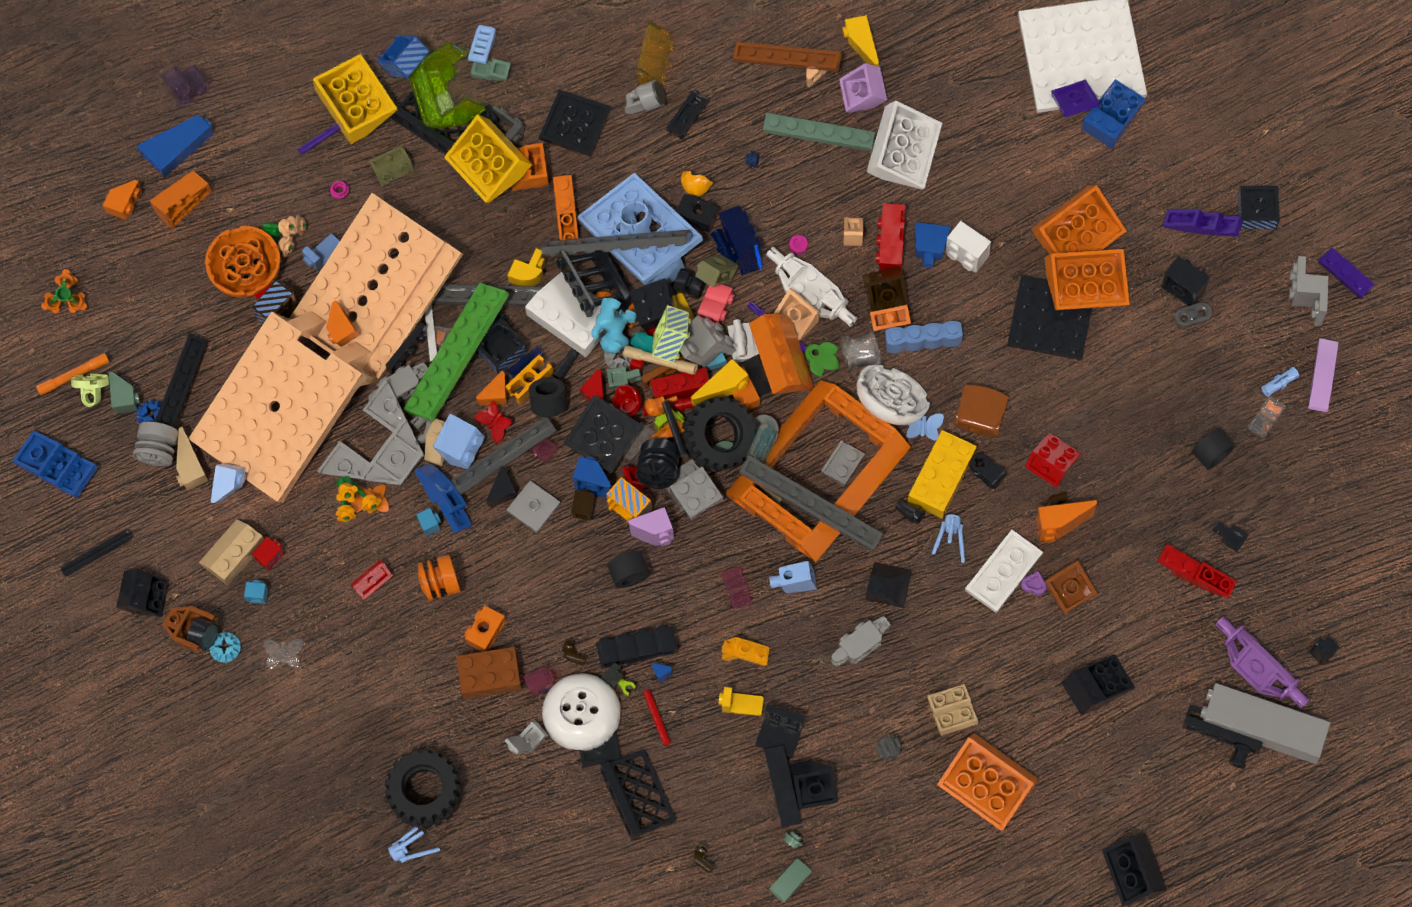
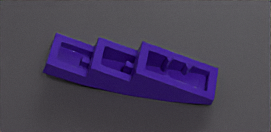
[1163,209,1243,237]

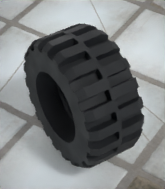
[681,396,758,471]
[385,748,463,828]

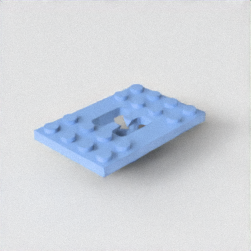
[577,173,703,285]

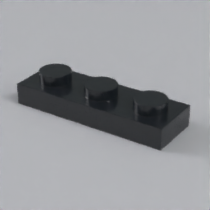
[385,322,428,375]

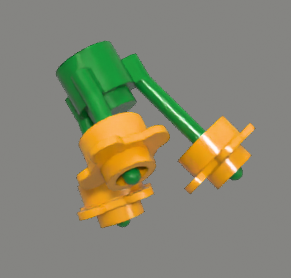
[336,476,382,522]

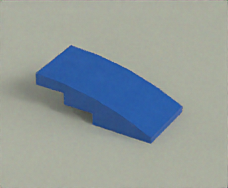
[12,430,98,499]

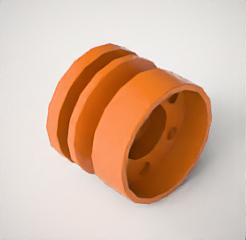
[417,554,461,601]

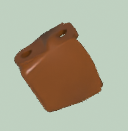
[955,384,1009,437]

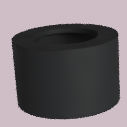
[529,378,567,417]
[1192,428,1235,470]
[607,551,650,588]

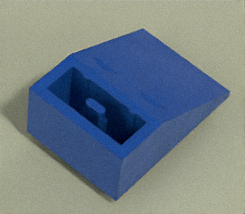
[1082,79,1146,149]

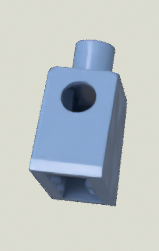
[770,561,817,593]

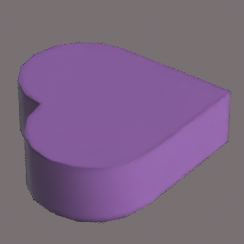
[1021,571,1046,596]

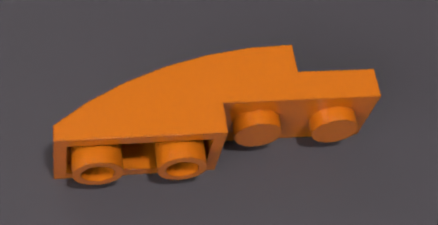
[553,175,579,240]

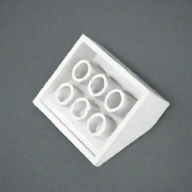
[867,101,942,190]
[525,272,618,357]

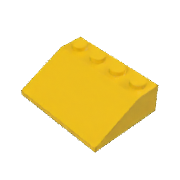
[313,54,397,144]
[444,114,532,203]

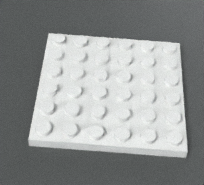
[1018,0,1147,113]

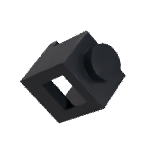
[1308,636,1340,666]

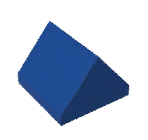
[652,663,673,684]

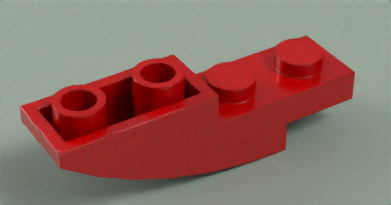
[1157,544,1237,599]

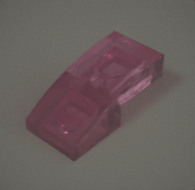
[523,425,558,463]
[721,567,752,610]

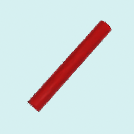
[643,690,671,746]

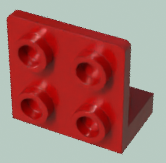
[1025,433,1081,488]

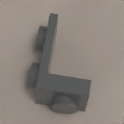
[492,105,524,145]

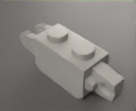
[368,362,428,403]
[831,616,891,667]

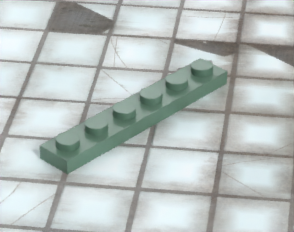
[763,113,875,152]

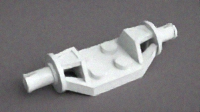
[766,247,858,327]

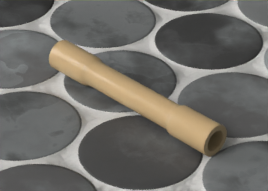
[623,345,698,375]

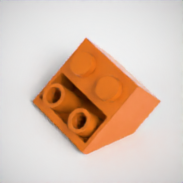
[511,143,549,191]

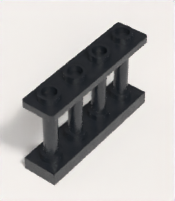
[556,250,631,317]

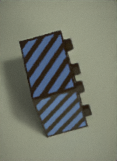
[251,280,298,325]

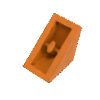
[476,371,507,406]

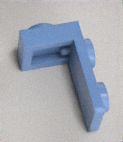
[302,234,340,271]

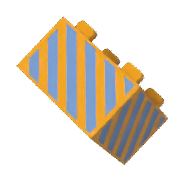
[606,477,653,521]

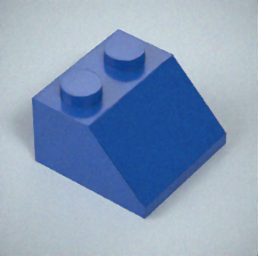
[572,456,611,499]

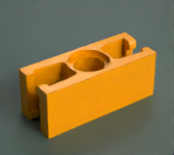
[505,355,553,405]

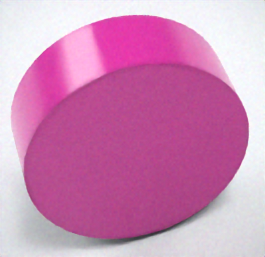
[789,235,808,255]

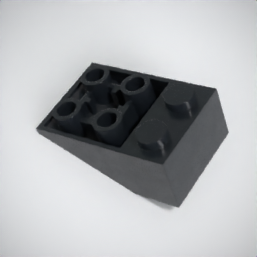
[1061,654,1135,716]

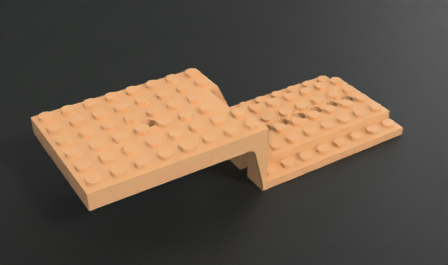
[188,193,463,503]

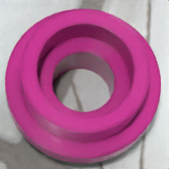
[330,181,349,199]

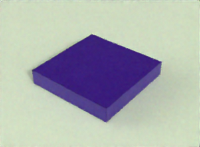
[1051,80,1100,117]

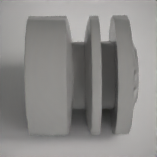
[133,422,178,466]

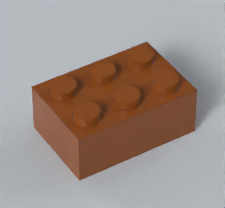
[456,647,522,700]

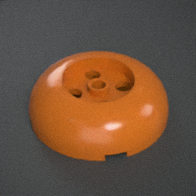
[205,226,281,298]

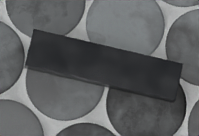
[764,745,801,828]

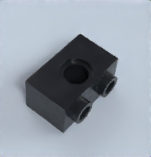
[676,193,719,233]

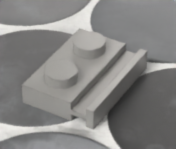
[821,440,865,487]

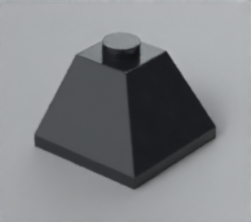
[866,563,912,608]
[791,760,838,810]

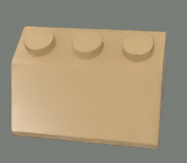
[199,519,264,586]

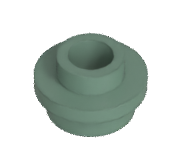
[783,831,802,849]

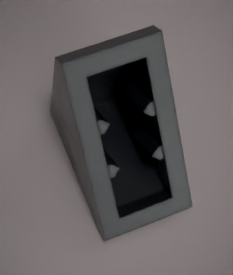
[486,466,516,508]

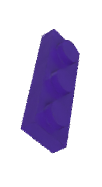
[1318,248,1375,299]

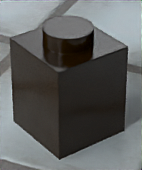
[571,489,595,521]

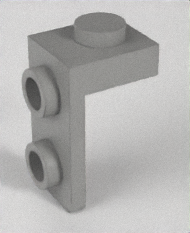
[504,721,548,754]

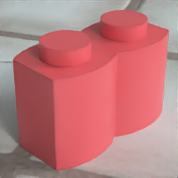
[697,284,735,324]

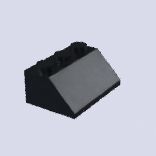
[1102,834,1167,907]

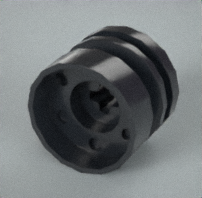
[636,438,680,489]

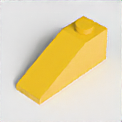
[842,15,879,67]
[691,359,749,406]

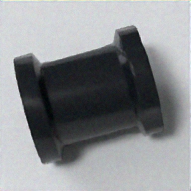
[1229,744,1251,769]

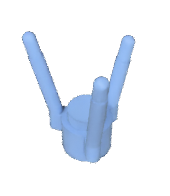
[932,514,965,563]
[388,827,440,863]

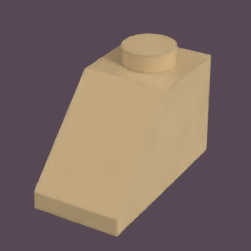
[424,419,445,466]

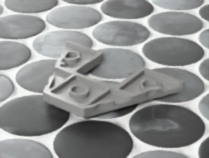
[317,379,424,486]

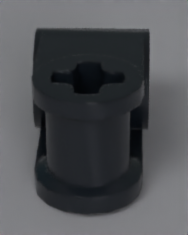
[970,454,1007,490]

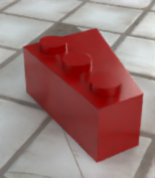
[876,203,905,271]

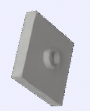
[507,481,561,533]

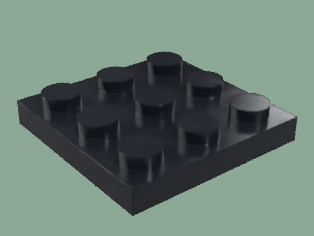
[539,90,611,157]
[563,395,643,474]

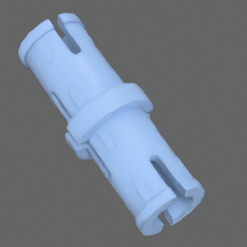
[1261,367,1299,397]

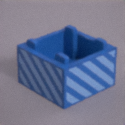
[377,35,430,78]

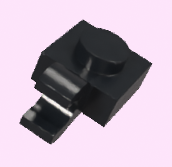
[1212,521,1249,552]

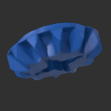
[136,399,161,424]

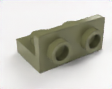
[369,145,414,186]

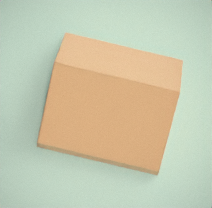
[774,288,819,340]

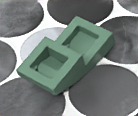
[470,59,511,81]
[769,858,812,903]

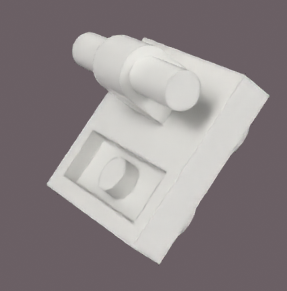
[728,319,759,363]

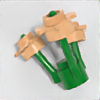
[262,215,306,257]

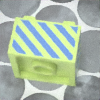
[652,305,691,363]

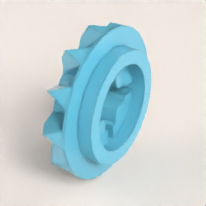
[209,631,241,663]

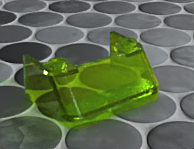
[409,42,486,129]

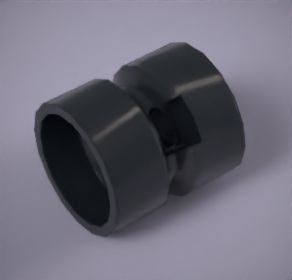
[673,268,706,300]

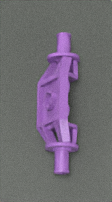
[1215,616,1310,709]

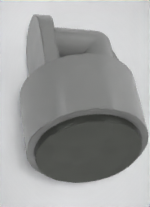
[624,80,666,114]

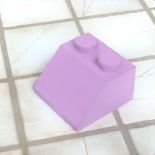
[839,63,887,113]
[628,507,674,546]

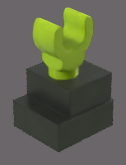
[602,663,636,697]

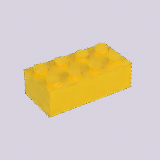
[908,430,977,519]

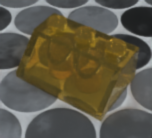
[636,21,674,86]

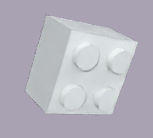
[946,221,991,273]

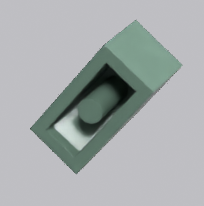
[109,372,140,414]

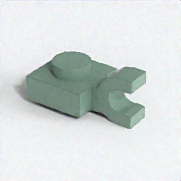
[607,366,641,390]

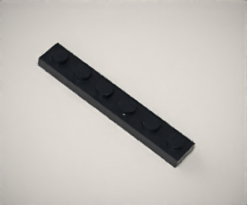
[154,333,207,427]

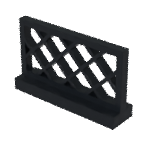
[392,84,473,155]
[600,750,676,841]

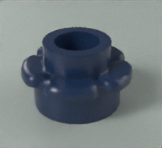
[746,150,759,169]

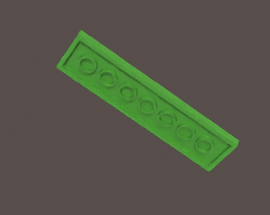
[403,283,509,422]

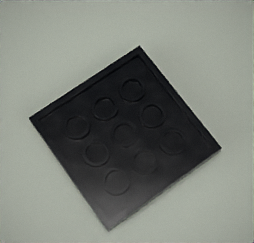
[1007,275,1092,361]

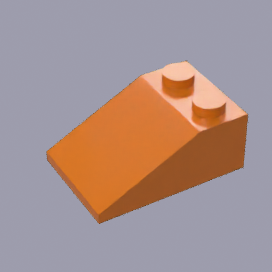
[1036,500,1097,543]

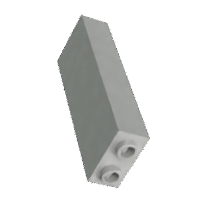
[1200,683,1330,764]

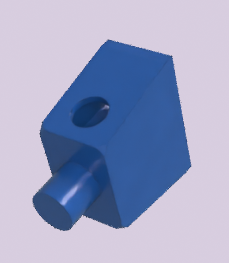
[914,222,951,268]

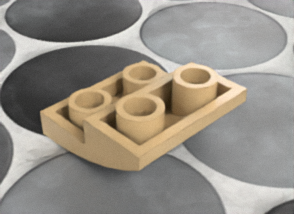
[927,684,978,736]

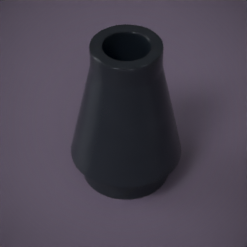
[895,499,925,524]

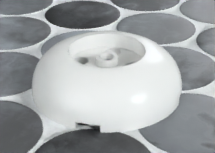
[856,365,930,425]
[542,673,621,751]

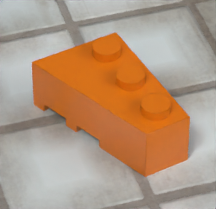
[150,171,212,229]

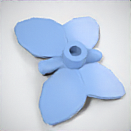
[906,413,944,441]

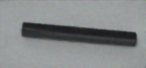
[662,401,687,457]

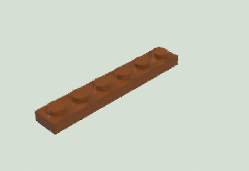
[732,42,842,72]

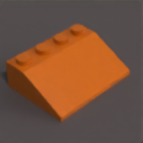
[1031,185,1126,254]
[1045,249,1130,310]
[749,313,814,394]
[937,733,1039,831]

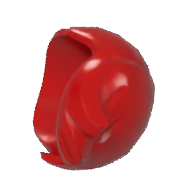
[612,385,642,417]

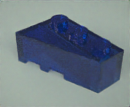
[719,205,763,275]

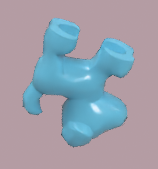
[591,298,637,354]

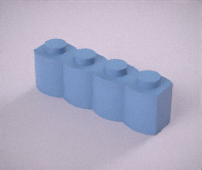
[885,321,963,353]

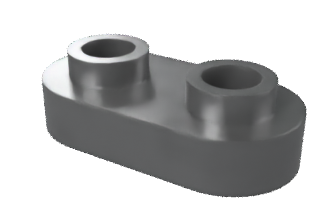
[1174,303,1212,328]

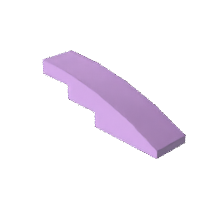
[1308,338,1338,412]

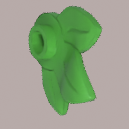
[805,342,839,377]

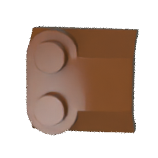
[1044,561,1098,614]

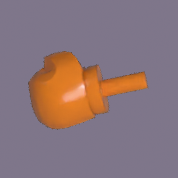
[645,396,678,416]

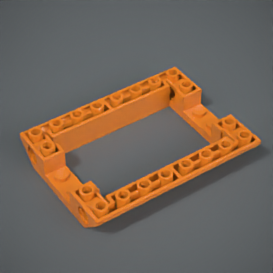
[725,380,911,563]

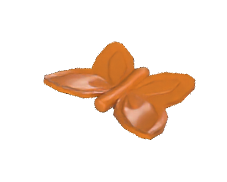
[351,484,389,513]

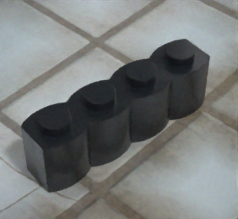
[596,625,678,668]

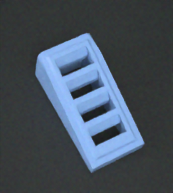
[468,25,496,64]

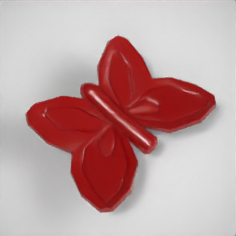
[475,401,512,443]

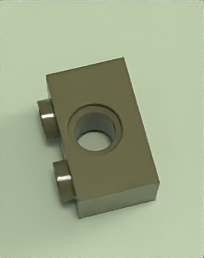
[695,254,738,287]

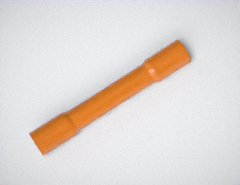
[36,353,110,396]

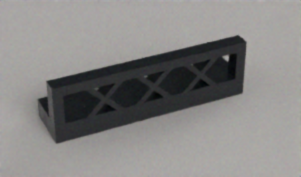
[1182,705,1263,755]

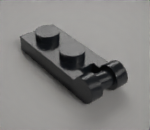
[666,90,710,139]

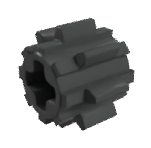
[876,735,902,761]

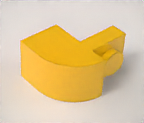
[507,248,546,287]

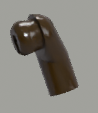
[1044,492,1068,507]
[562,641,587,666]
[694,844,715,874]

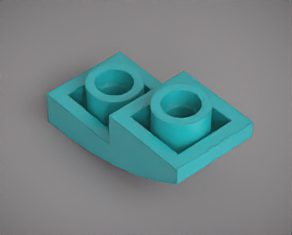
[630,332,653,353]

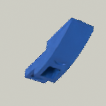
[414,464,472,534]

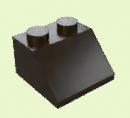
[862,266,910,312]

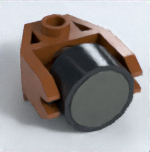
[162,606,218,654]

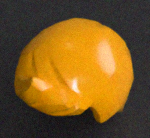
[681,171,713,197]

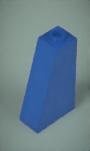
[137,115,213,177]

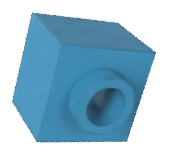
[416,508,441,537]
[244,580,269,604]

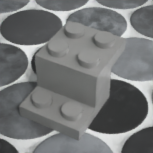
[1288,256,1328,325]
[680,315,736,367]
[665,459,723,520]

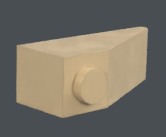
[176,427,208,491]

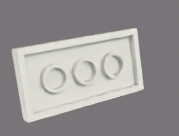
[965,530,1043,613]

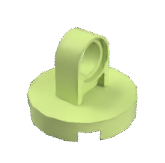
[71,373,109,407]

